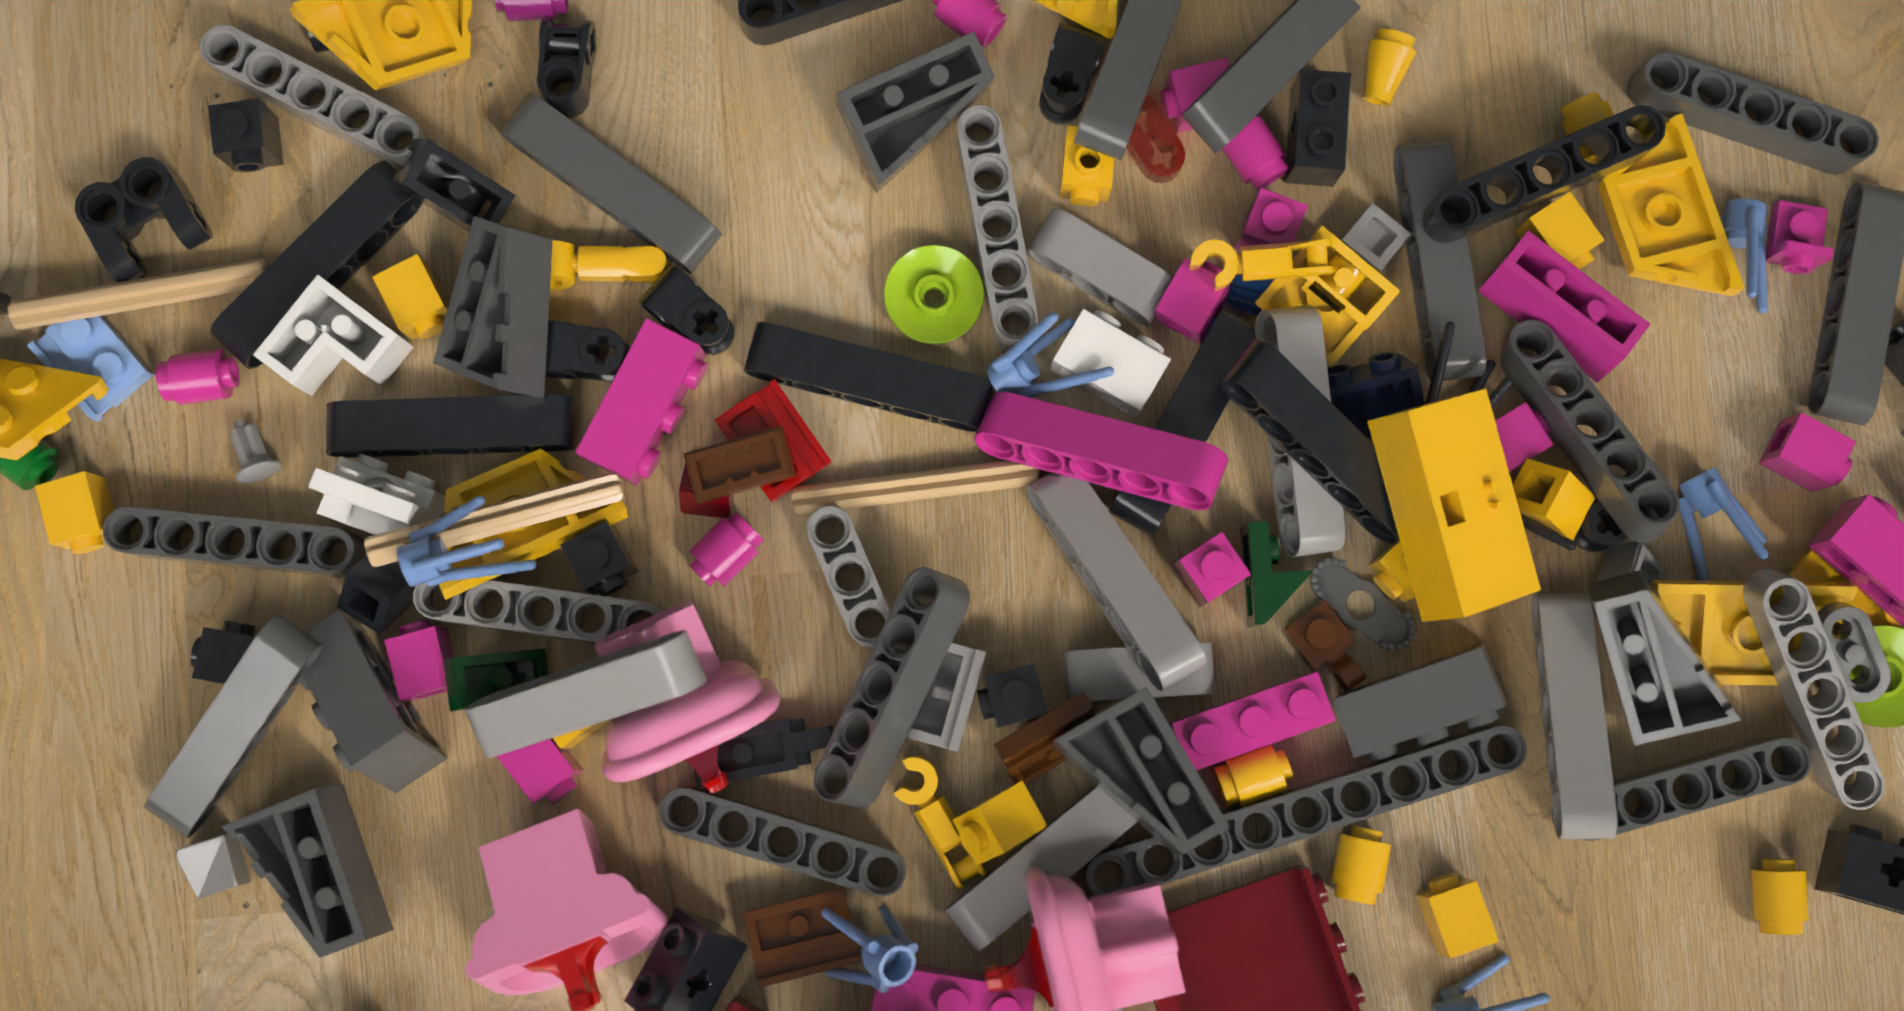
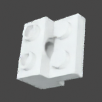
[308,453,445,535]

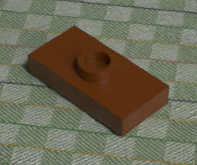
[683,426,797,504]

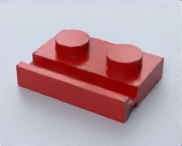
[714,379,832,504]

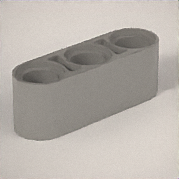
[1026,208,1173,326]
[807,506,890,649]
[1065,643,1216,702]

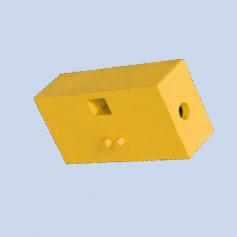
[1367,388,1541,622]

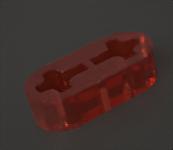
[1126,95,1185,183]

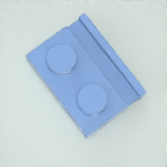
[27,315,154,422]

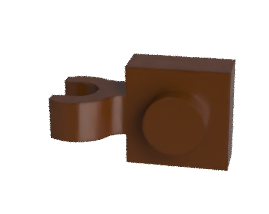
[1282,600,1367,692]

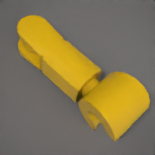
[1189,239,1334,292]
[550,240,668,291]
[893,753,987,890]

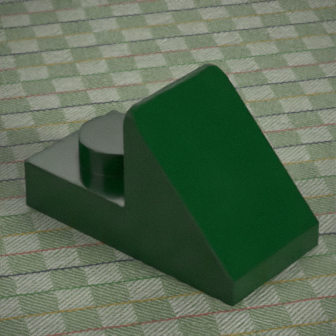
[1240,521,1312,628]
[443,648,548,712]

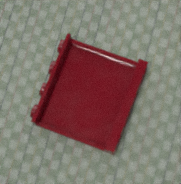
[1153,865,1365,1011]

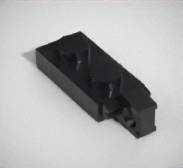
[693,718,833,788]

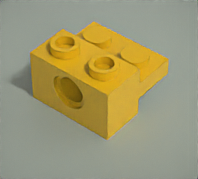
[1254,225,1400,368]

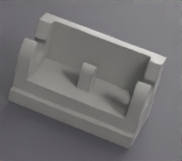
[907,643,986,752]

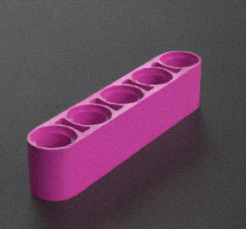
[974,392,1228,511]

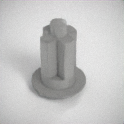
[229,419,282,483]

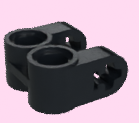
[75,157,213,283]

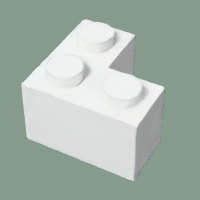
[253,275,414,396]

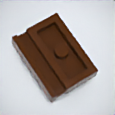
[993,692,1096,784]
[742,886,862,988]

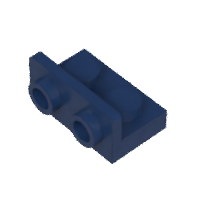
[1327,352,1425,439]

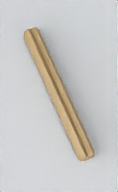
[8,258,268,330]
[791,460,1040,515]
[364,472,623,567]

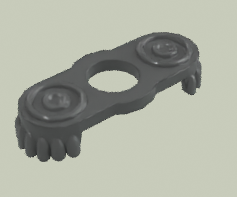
[1310,557,1418,651]

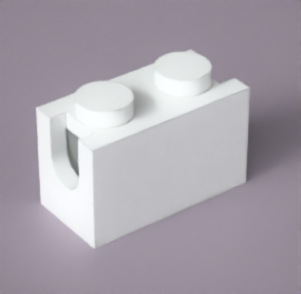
[1050,309,1171,419]

